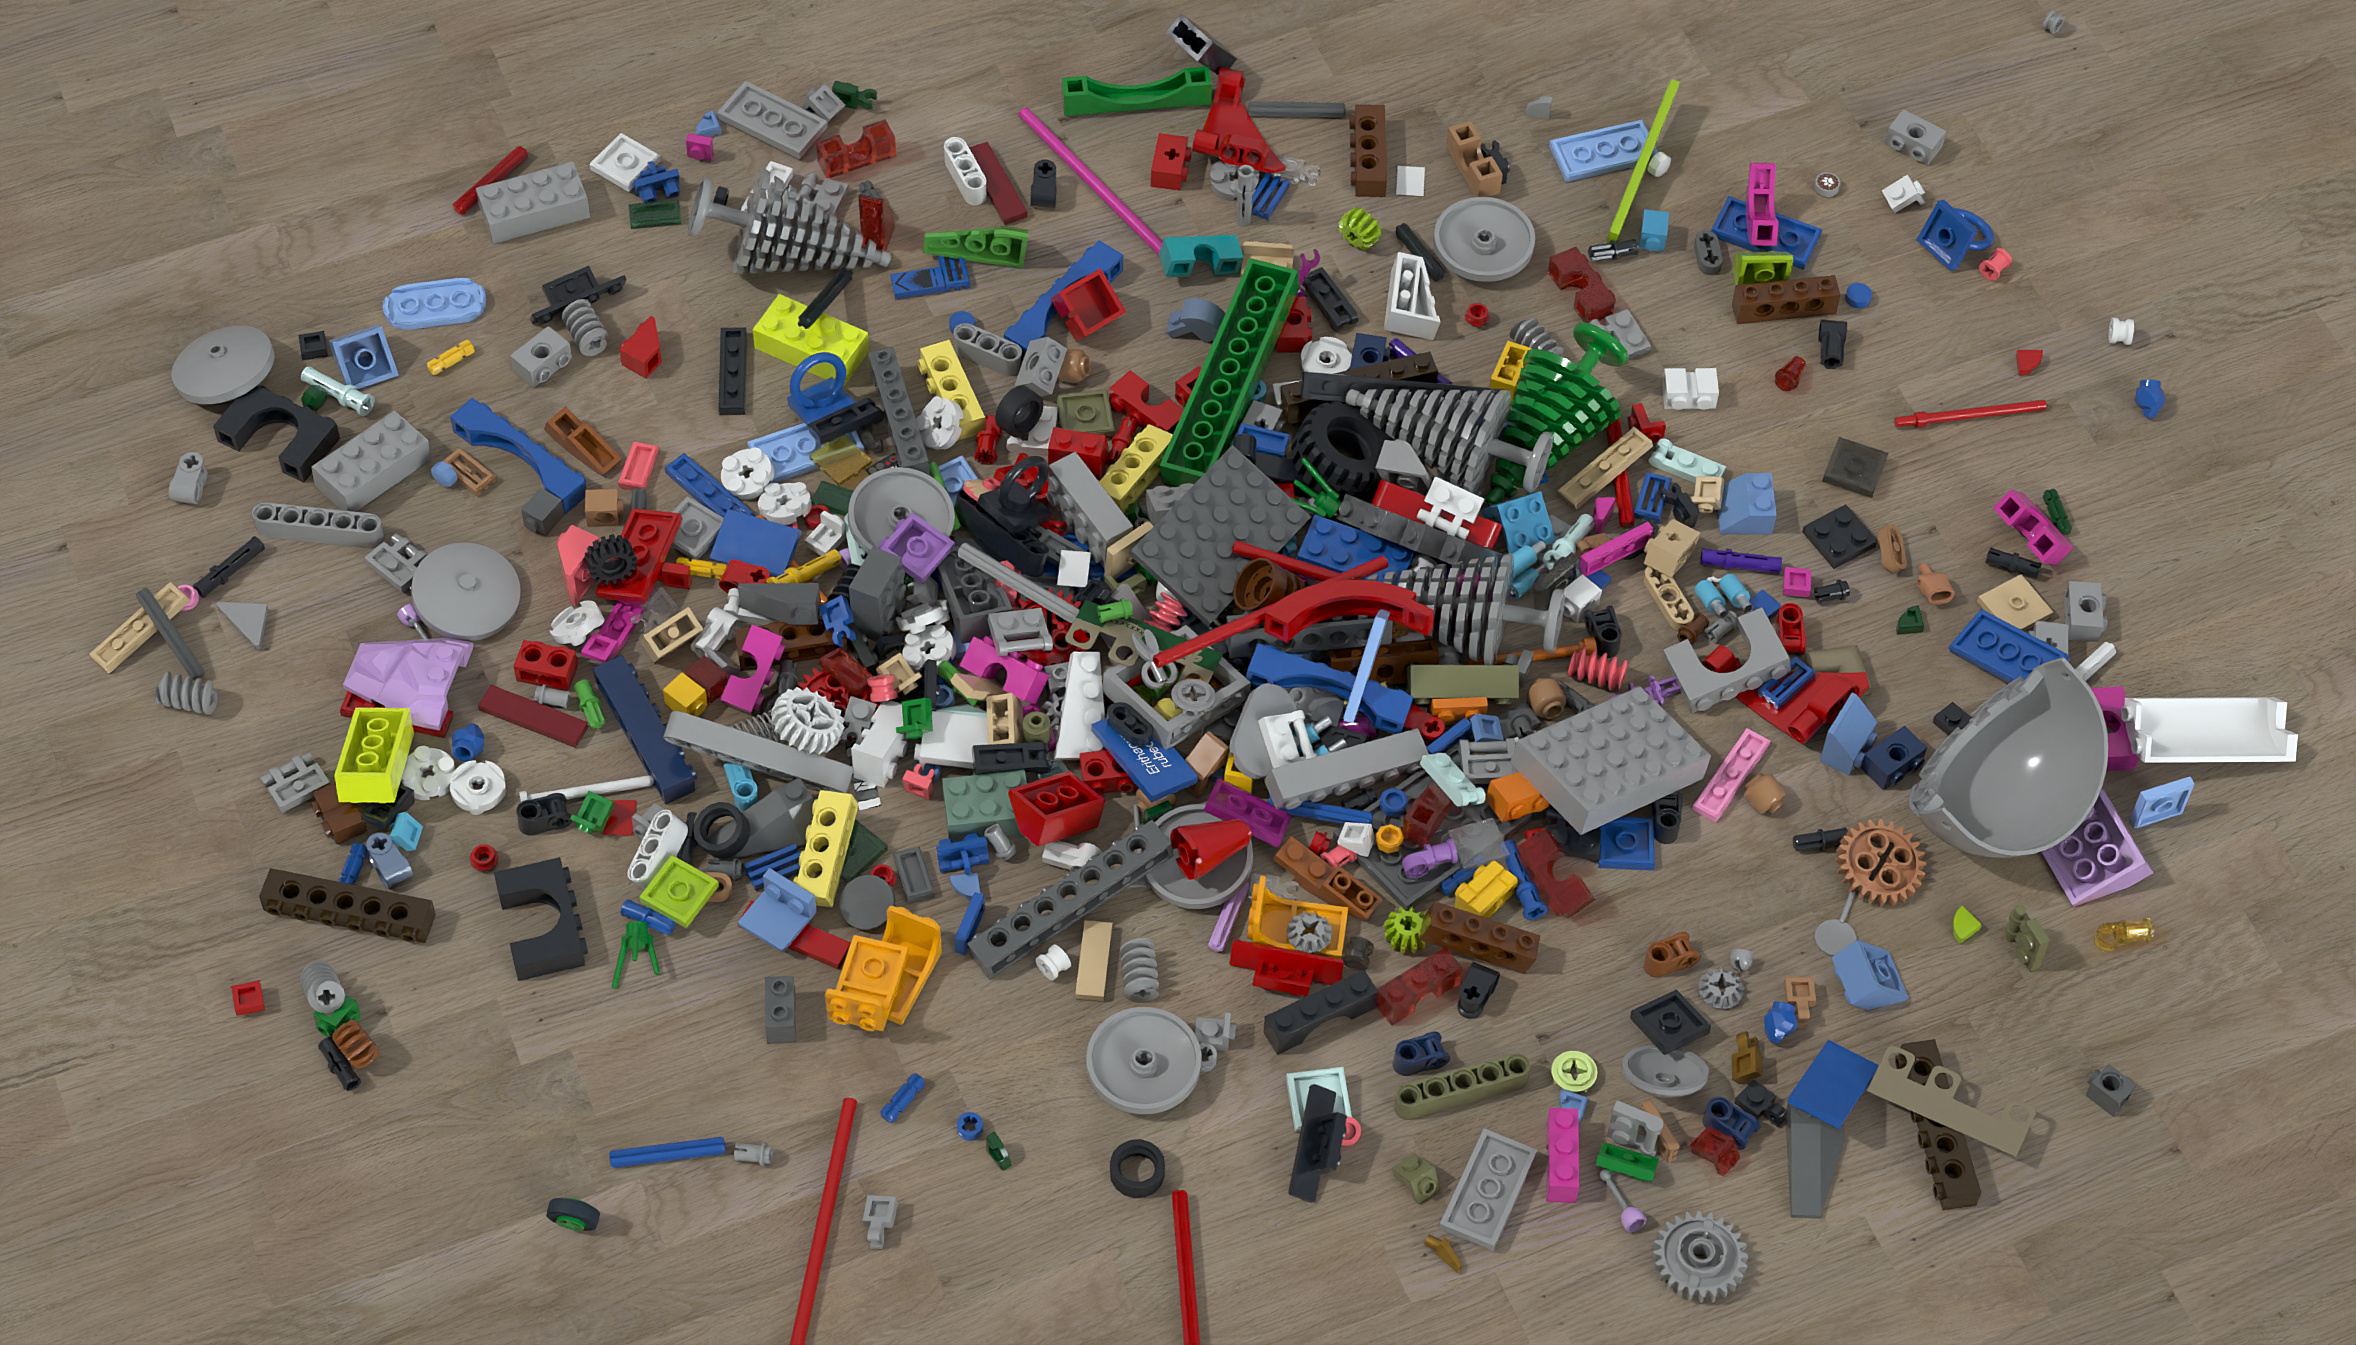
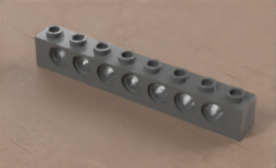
[967,820,1174,980]

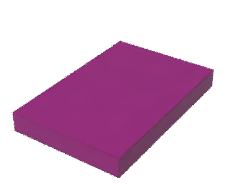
[1203,778,1292,848]

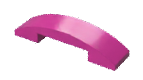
[581,586,654,663]

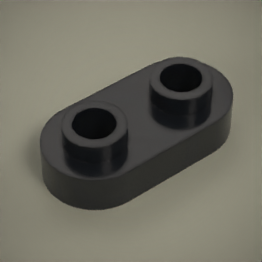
[1107,702,1153,746]

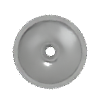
[1622,1045,1709,1098]

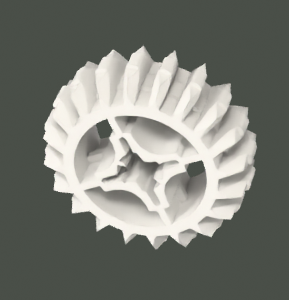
[771,687,845,755]

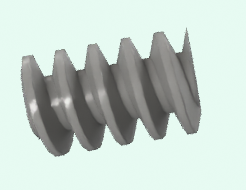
[562,299,608,356]
[1509,318,1564,356]
[155,671,218,715]
[1120,938,1159,1003]
[300,961,345,1013]

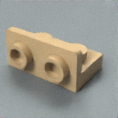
[1241,241,1294,277]

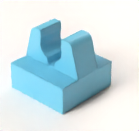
[388,812,423,851]

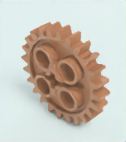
[1835,819,1926,907]

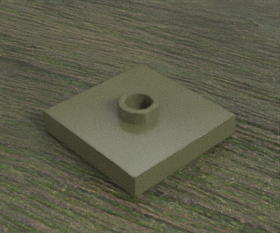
[1056,389,1115,437]

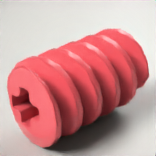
[1143,592,1188,633]
[1567,646,1628,692]

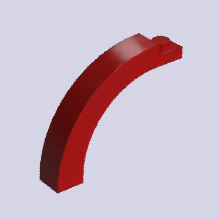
[1264,580,1434,643]

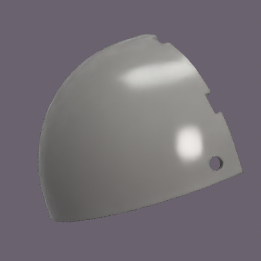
[1909,657,2108,858]

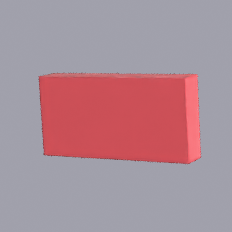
[618,441,659,490]

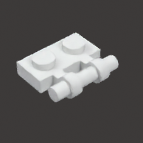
[1417,477,1485,540]

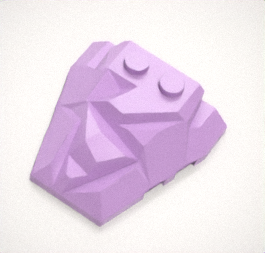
[343,638,474,730]

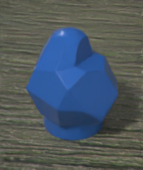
[2135,379,2166,419]
[451,724,484,762]
[1764,1001,1798,1044]

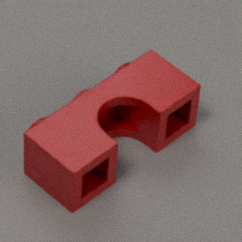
[1109,370,1184,434]

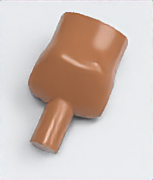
[1917,562,1955,605]

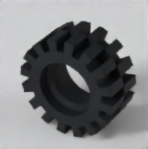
[584,534,637,585]

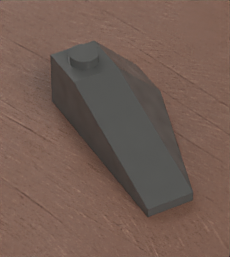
[936,546,1013,644]
[708,778,814,861]
[1785,1103,1845,1219]

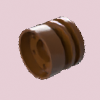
[1233,557,1306,613]

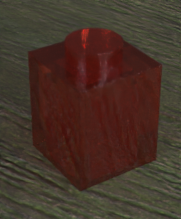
[685,655,728,705]

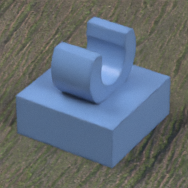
[1470,713,1504,742]

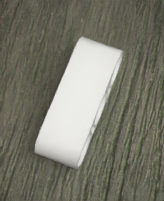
[944,137,987,205]
[628,810,688,890]

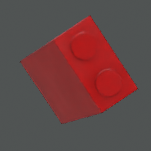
[1048,427,1110,481]

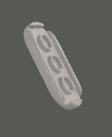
[1229,683,1297,779]

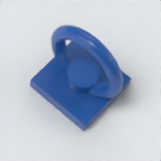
[1916,200,1994,271]
[787,352,855,426]

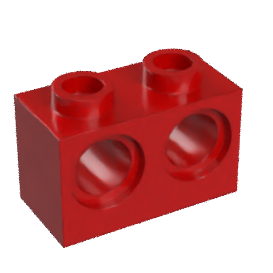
[513,640,578,691]
[1079,750,1138,795]

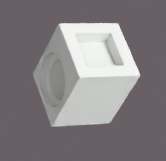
[1563,574,1602,623]

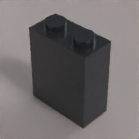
[1166,14,1237,75]

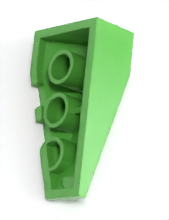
[923,226,1029,269]

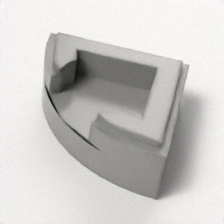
[1525,96,1552,120]

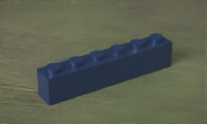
[593,655,697,805]

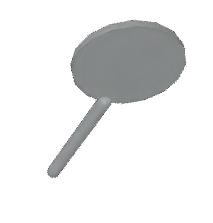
[1814,890,1857,956]

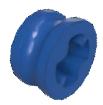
[957,1112,983,1141]

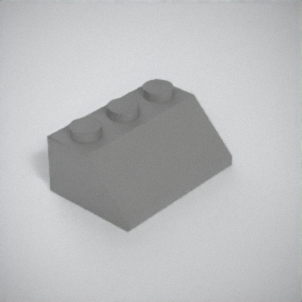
[1376,439,1433,496]

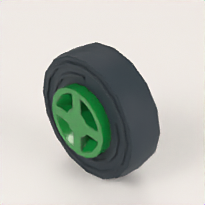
[546,1198,600,1231]

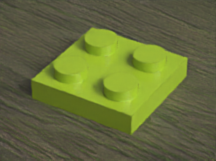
[639,855,719,928]

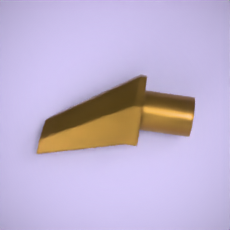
[1424,1234,1462,1274]

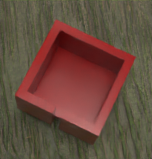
[1050,268,1126,343]

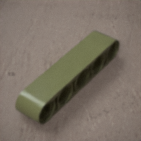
[1394,1053,1531,1120]

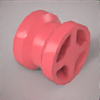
[867,674,898,702]

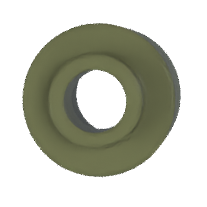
[1023,711,1051,744]

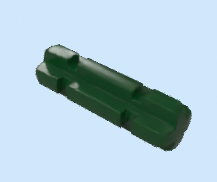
[2043,488,2072,535]

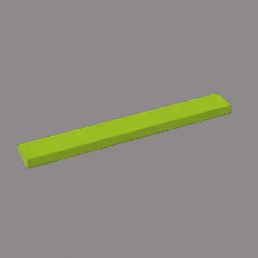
[1606,79,1680,243]

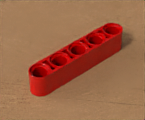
[1372,479,1502,550]

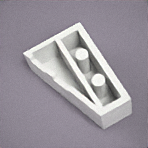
[1384,252,1441,340]
[851,700,908,788]

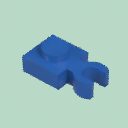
[819,595,856,647]

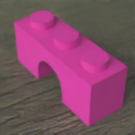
[1993,489,2074,566]
[721,624,785,715]
[960,635,1050,704]
[2091,686,2139,771]
[1546,1107,1579,1203]

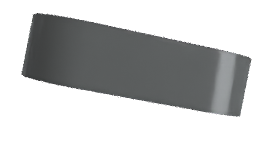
[1694,230,1723,275]

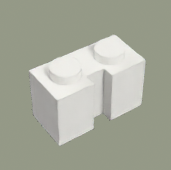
[1662,368,1719,410]

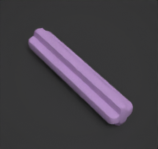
[1208,882,1250,953]

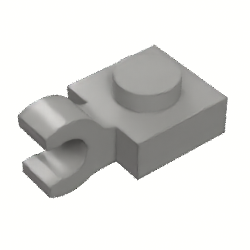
[862,1195,898,1249]

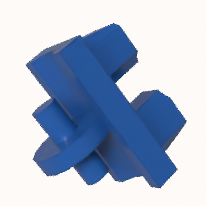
[633,161,680,205]
[936,833,989,875]

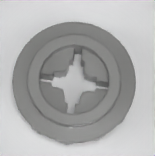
[1171,679,1215,716]
[1287,911,1332,953]
[1698,966,1744,1009]

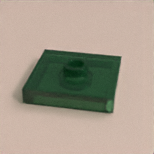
[819,819,888,884]

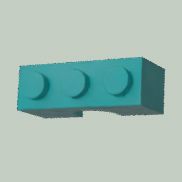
[1159,235,1244,277]

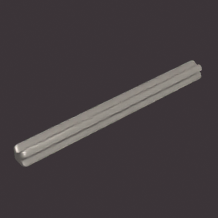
[958,543,1089,633]

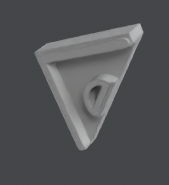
[217,602,269,651]

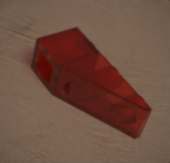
[858,194,895,251]
[1402,781,1454,848]

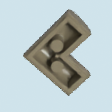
[1805,645,1872,696]

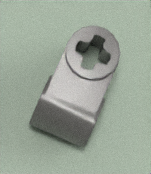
[169,452,208,504]

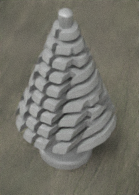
[688,166,891,274]
[1346,389,1554,495]
[1368,553,1565,665]

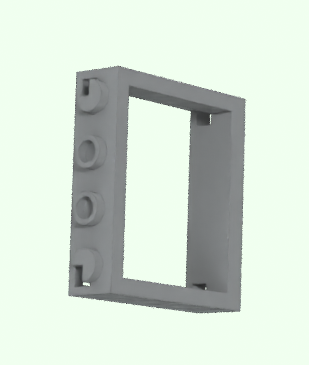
[1102,625,1251,750]

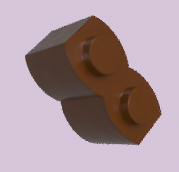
[311,783,368,844]

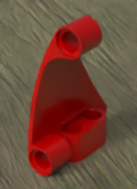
[1192,67,1286,174]
[1702,645,1870,744]

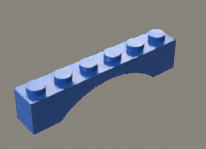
[1004,240,1123,362]
[450,397,587,515]
[1246,643,1413,734]

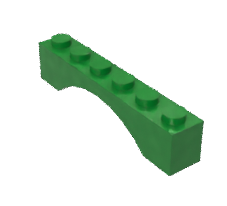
[1062,66,1212,116]

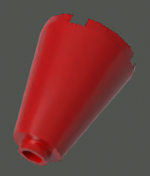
[1170,819,1252,880]

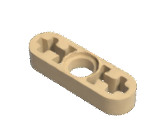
[1643,566,1694,631]

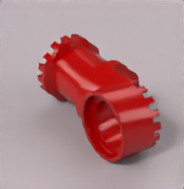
[974,415,1002,465]

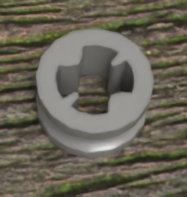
[2042,10,2065,35]
[1199,1043,1217,1072]

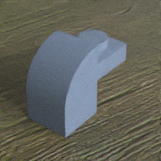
[1166,298,1226,343]

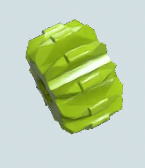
[1338,207,1382,251]
[1384,906,1427,955]

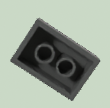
[849,547,907,642]

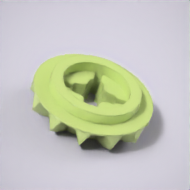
[1551,1051,1597,1093]

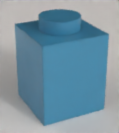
[1639,209,1669,252]

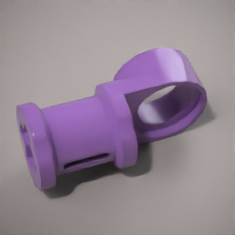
[1402,839,1458,879]

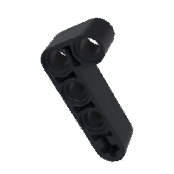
[1228,434,1319,498]

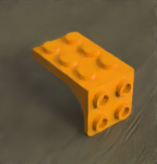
[1247,875,1348,960]
[882,906,942,1025]
[825,935,909,1031]

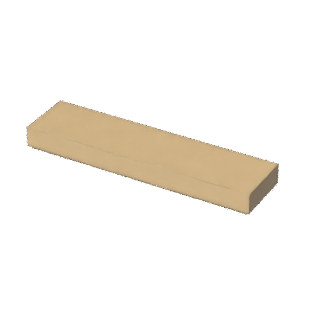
[1557,427,1653,510]
[89,582,190,674]

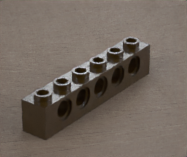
[259,868,436,943]
[1895,1039,1982,1210]

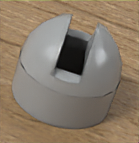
[1730,949,1753,971]

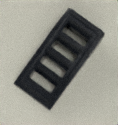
[361,784,414,829]

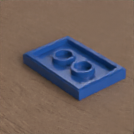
[709,509,802,578]

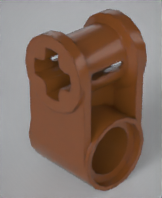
[1643,932,1701,978]

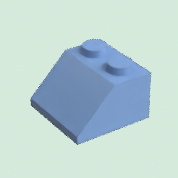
[329,324,399,389]
[1717,473,1777,534]
[1820,693,1878,775]
[1832,940,1909,1010]

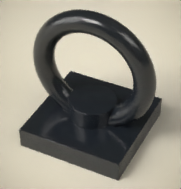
[977,456,1052,534]

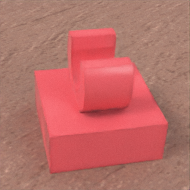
[902,764,935,801]

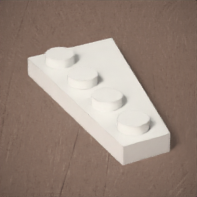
[1053,652,1107,760]

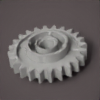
[1652,1211,1748,1303]

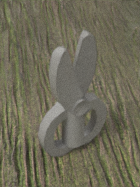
[1131,629,1178,690]

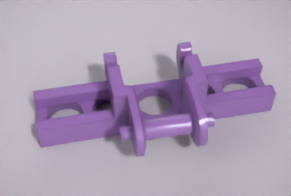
[1610,676,1680,707]

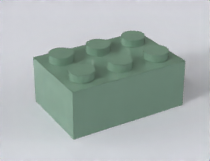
[942,770,1027,842]

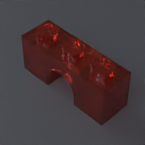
[816,119,896,179]
[1548,247,1616,323]
[1517,828,1596,919]
[1377,947,1462,1026]

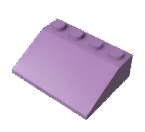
[2041,787,2153,907]

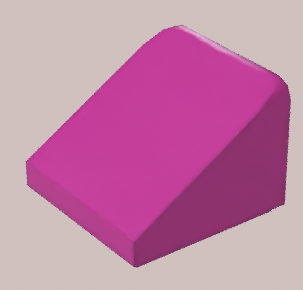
[1593,497,1616,534]

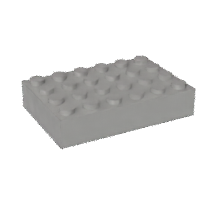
[1511,687,1711,835]

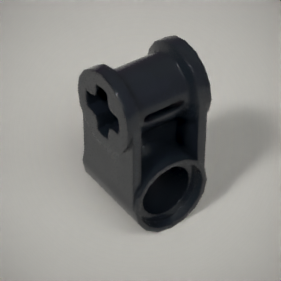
[1030,159,1057,208]
[1584,605,1622,658]
[1652,792,1683,844]
[516,793,572,835]
[1457,962,1500,1019]

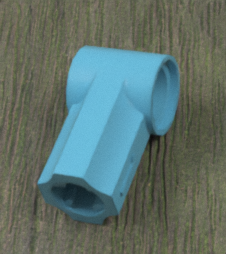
[724,762,759,813]

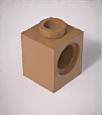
[585,489,624,527]

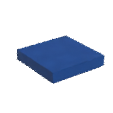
[1598,817,1655,871]

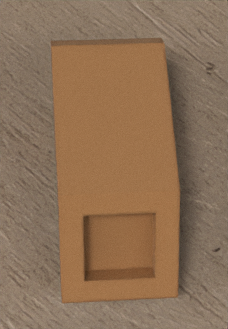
[1185,731,1229,798]

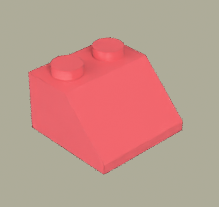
[557,525,600,606]

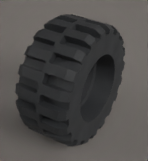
[1291,401,1394,502]

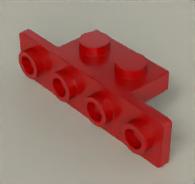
[1229,939,1344,996]

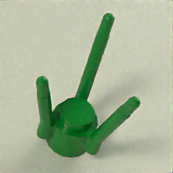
[1290,458,1341,519]
[612,921,660,989]

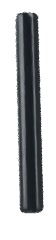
[797,267,853,329]

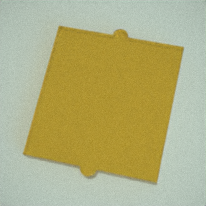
[809,435,872,486]

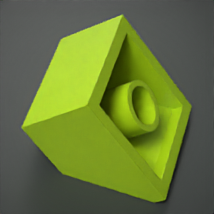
[1733,251,1793,285]

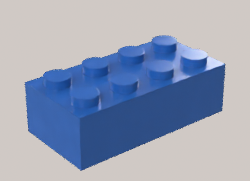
[1297,515,1415,586]

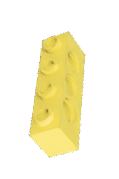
[917,340,985,441]
[1098,424,1173,514]
[793,790,858,908]

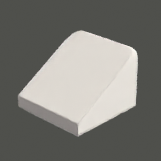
[1337,822,1375,857]

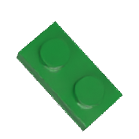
[1596,1142,1659,1182]

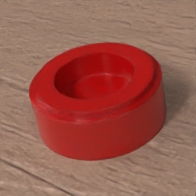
[804,504,830,531]

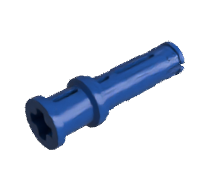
[1499,840,1548,920]

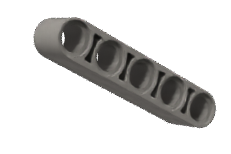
[252,502,384,548]

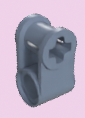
[366,833,413,888]

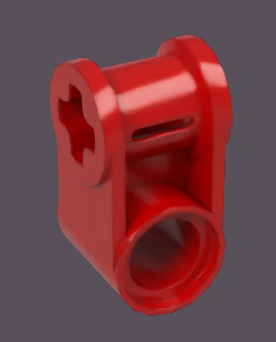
[719,559,770,593]
[1775,603,1806,655]
[1401,704,1445,747]

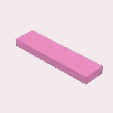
[1692,728,1770,823]

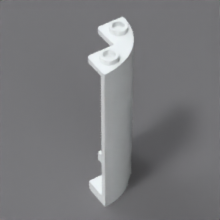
[2121,697,2298,763]

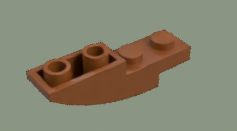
[1273,836,1383,921]

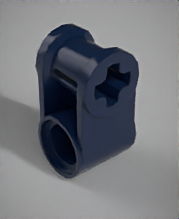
[1392,1031,1450,1076]
[1702,1097,1760,1150]

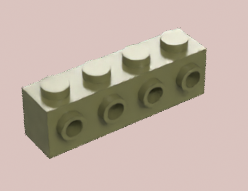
[1406,665,1519,705]

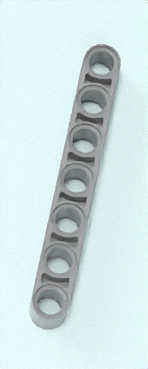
[663,711,854,794]

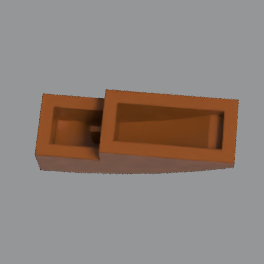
[544,406,622,476]

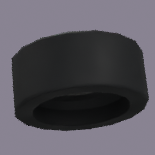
[995,385,1044,438]
[694,802,750,858]
[1110,1139,1165,1198]

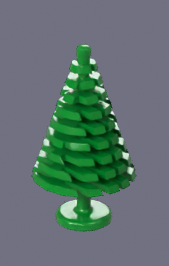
[1485,322,1629,504]

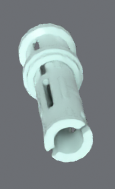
[301,367,375,416]
[1543,514,1595,572]

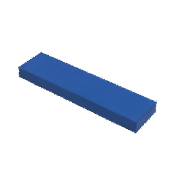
[665,453,755,518]

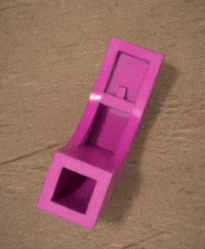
[1746,162,1778,246]

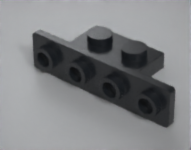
[530,266,627,325]
[1288,1084,1347,1203]

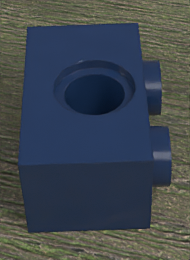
[1349,333,1391,370]
[1861,726,1927,790]

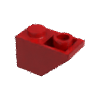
[619,316,662,379]

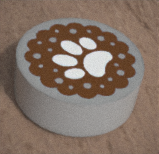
[1814,172,1840,197]

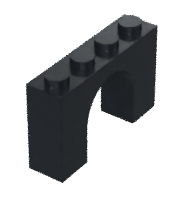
[213,386,340,483]
[494,857,588,981]

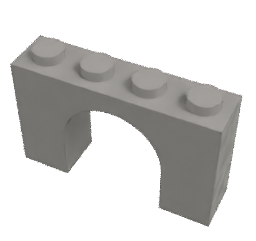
[1663,607,1791,713]

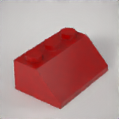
[1008,771,1106,847]

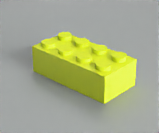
[753,294,869,387]
[334,708,414,803]

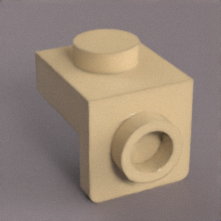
[1690,476,1724,513]
[876,653,922,695]

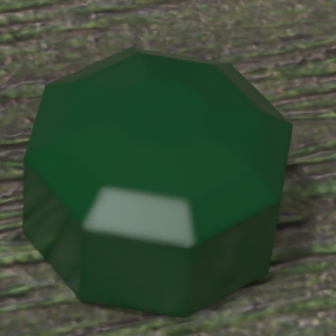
[301,385,328,411]

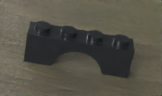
[1263,970,1378,1055]

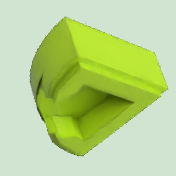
[1953,906,1982,944]

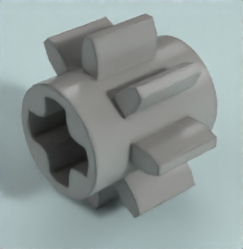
[1041,693,1065,728]

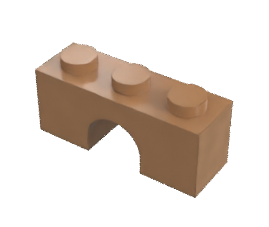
[1446,121,1503,197]

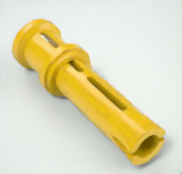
[766,549,842,583]

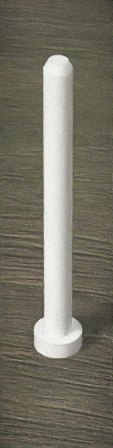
[519,775,654,802]

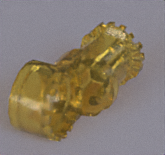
[2094,917,2154,952]

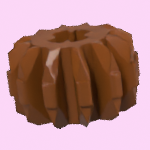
[332,1020,379,1069]

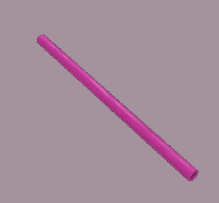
[1018,107,1163,257]

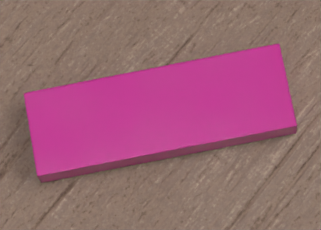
[1580,522,1653,577]

